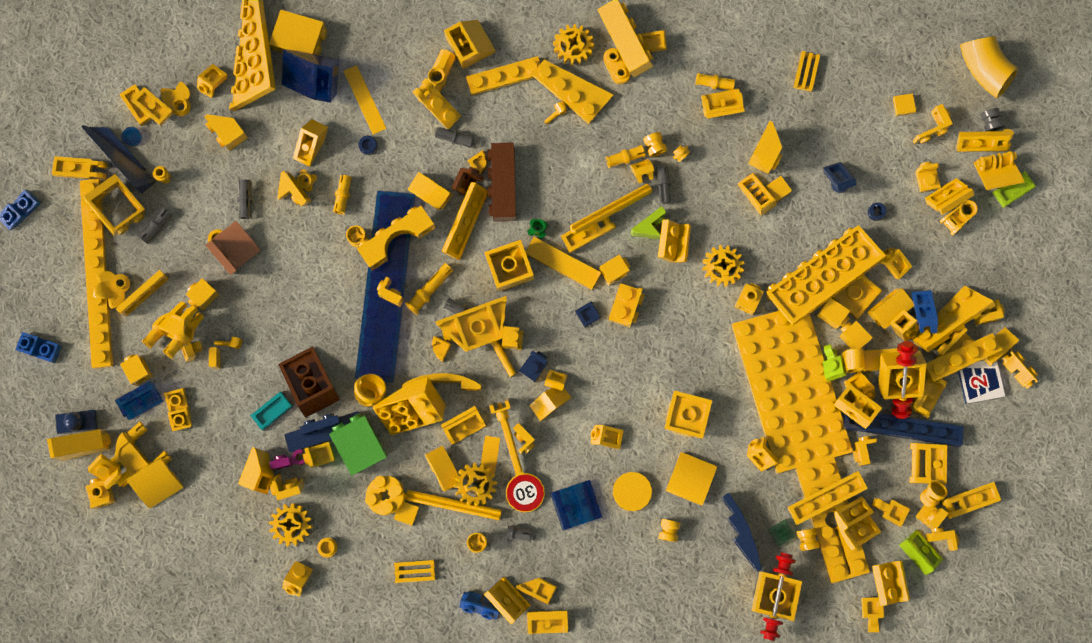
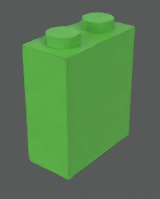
[329,413,388,476]

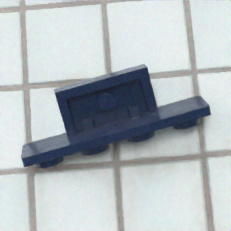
[284,411,360,453]

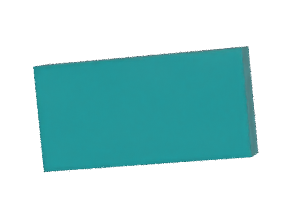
[250,391,294,431]

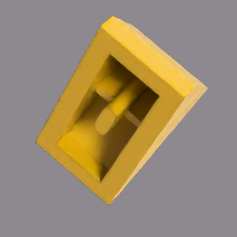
[529,388,572,421]

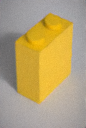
[269,10,327,63]

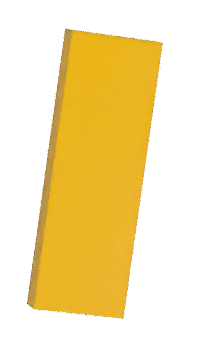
[116,270,169,316]

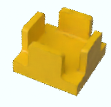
[664,391,712,439]

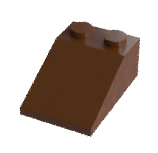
[278,346,340,418]

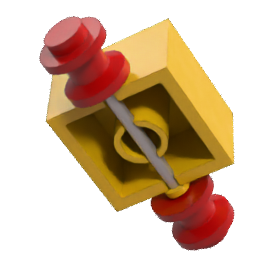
[878,341,927,419]
[751,552,802,641]

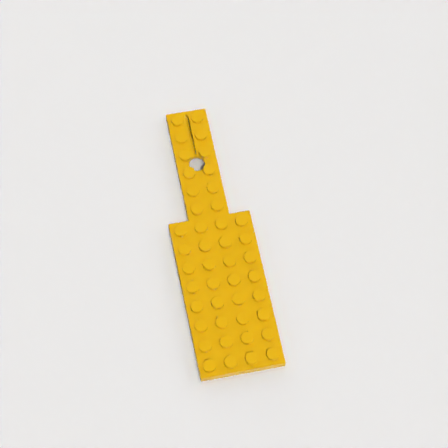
[732,310,870,583]

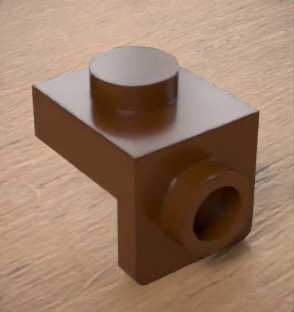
[451,167,484,197]

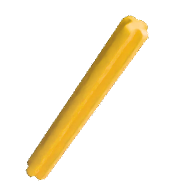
[570,184,652,235]
[406,490,502,520]

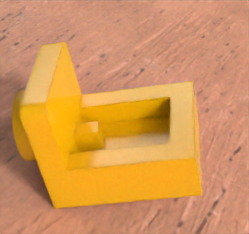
[853,436,877,466]
[303,442,336,468]
[926,527,959,551]
[283,561,313,597]

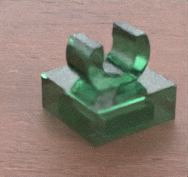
[767,519,795,547]

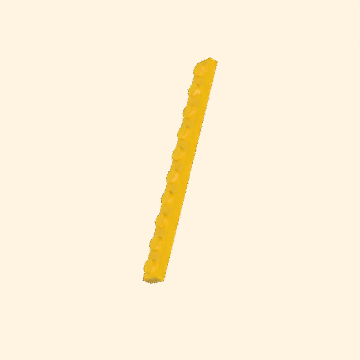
[80,179,113,369]

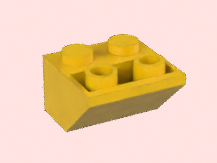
[444,20,496,69]

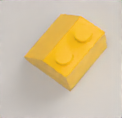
[748,121,782,174]

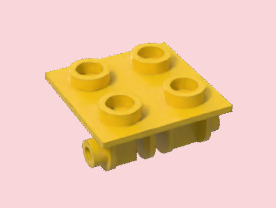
[973,151,1025,190]

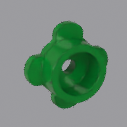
[527,219,548,238]

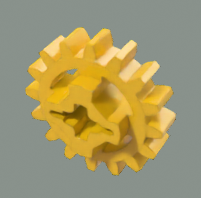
[553,24,594,66]
[702,245,744,287]
[453,463,497,507]
[269,503,313,546]

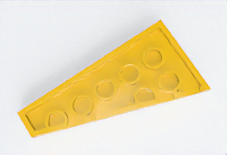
[229,0,276,111]

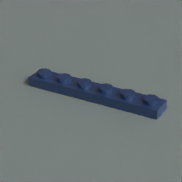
[843,413,964,447]

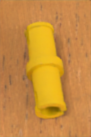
[695,73,735,90]
[605,145,645,168]
[333,175,352,215]

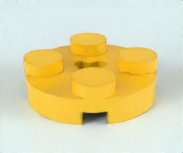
[365,476,406,516]

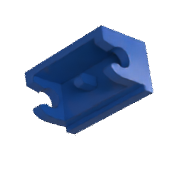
[911,290,938,334]

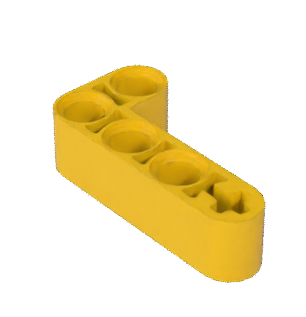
[842,348,898,373]

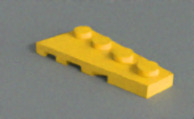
[532,60,613,124]

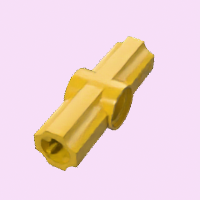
[418,49,456,102]

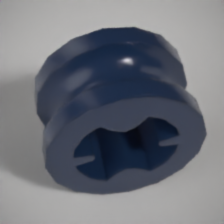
[867,202,886,221]

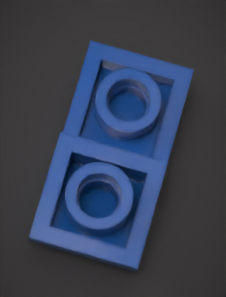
[0,190,41,230]
[15,332,62,364]

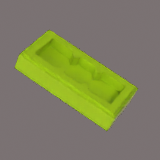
[992,171,1036,208]

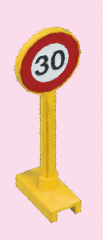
[489,398,545,512]

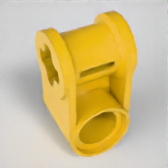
[939,200,978,236]

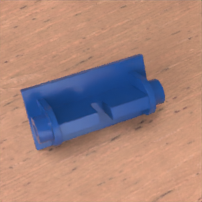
[459,591,499,620]

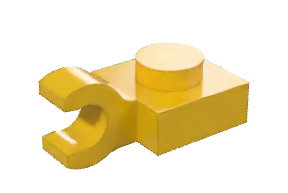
[871,498,910,527]
[861,597,884,632]

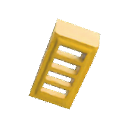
[738,173,777,216]

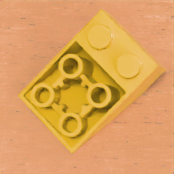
[373,377,446,435]

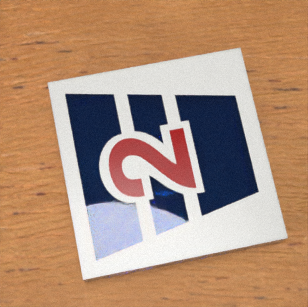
[958,361,1005,404]

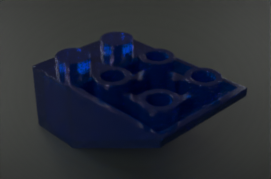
[282,49,339,103]

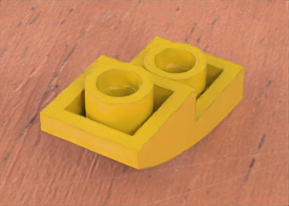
[164,387,192,432]
[425,446,459,492]

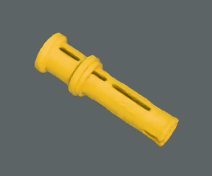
[405,263,453,315]

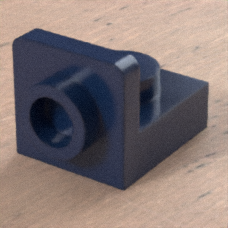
[519,351,548,383]

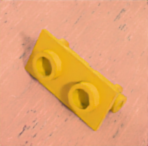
[1001,349,1039,389]

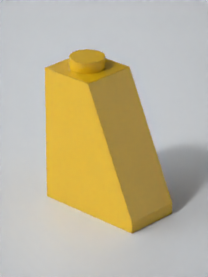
[47,429,111,461]

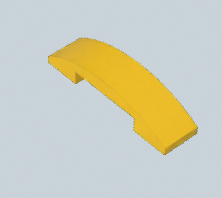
[402,373,482,391]

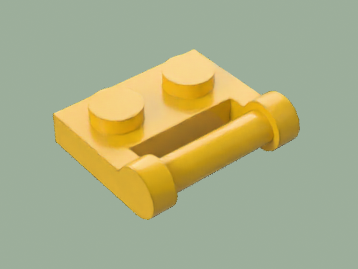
[909,443,947,485]

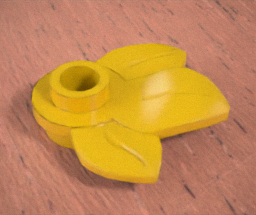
[160,82,191,116]
[93,271,130,309]

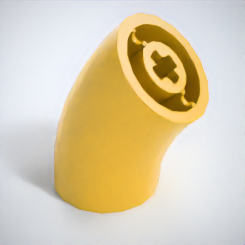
[960,36,1019,99]

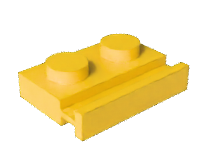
[925,178,974,215]
[484,576,531,624]

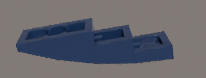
[721,493,762,572]

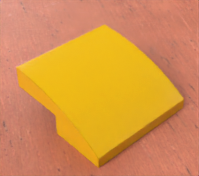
[666,452,717,506]
[126,457,184,509]
[834,496,881,551]

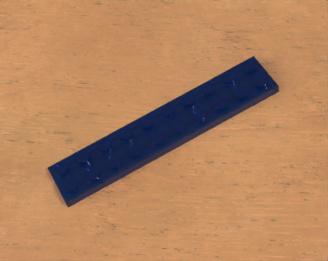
[355,191,416,383]

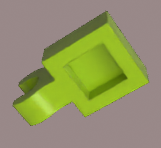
[822,344,847,382]

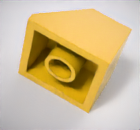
[484,240,534,292]

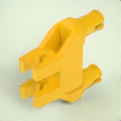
[142,301,204,359]
[110,421,173,487]

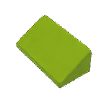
[899,529,944,575]

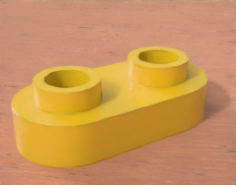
[603,48,630,85]

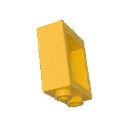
[84,174,146,236]

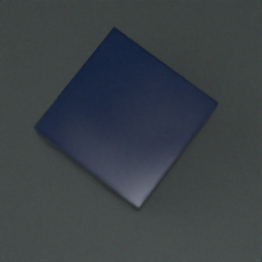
[575,301,601,328]

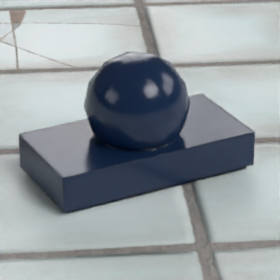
[823,162,856,193]
[55,410,98,434]

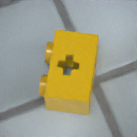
[834,384,882,429]

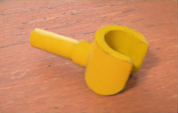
[544,101,567,124]
[214,336,243,349]

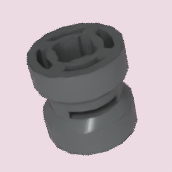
[980,108,1005,132]

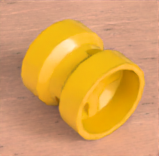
[643,132,668,157]
[346,225,367,248]
[920,481,948,508]
[658,519,681,542]
[796,528,820,551]
[467,533,487,553]

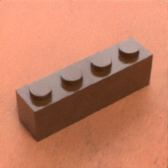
[488,142,516,222]

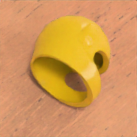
[354,374,387,407]

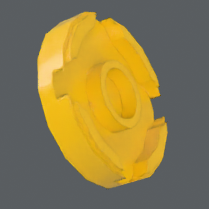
[613,472,652,511]

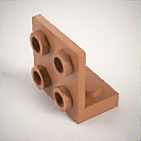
[205,221,260,275]

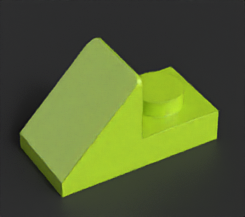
[631,206,666,240]

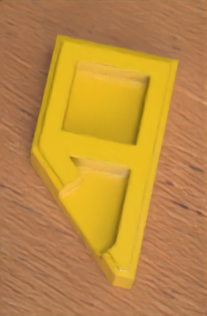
[516,578,557,604]

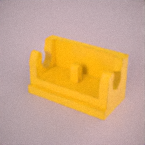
[701,88,745,119]
[407,172,453,211]
[867,288,914,329]
[910,375,947,419]
[441,406,486,445]
[527,610,568,634]

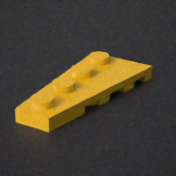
[912,285,996,352]

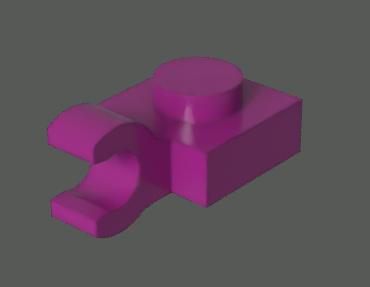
[269,450,305,470]

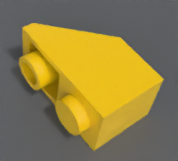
[204,114,248,151]
[238,447,274,495]

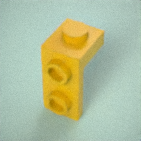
[913,104,953,144]

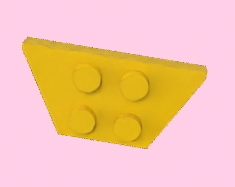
[435,296,507,352]

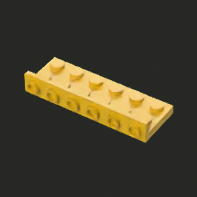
[766,225,886,326]

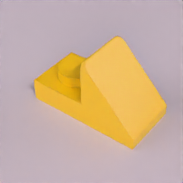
[278,171,311,206]

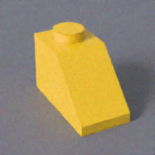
[293,119,328,167]

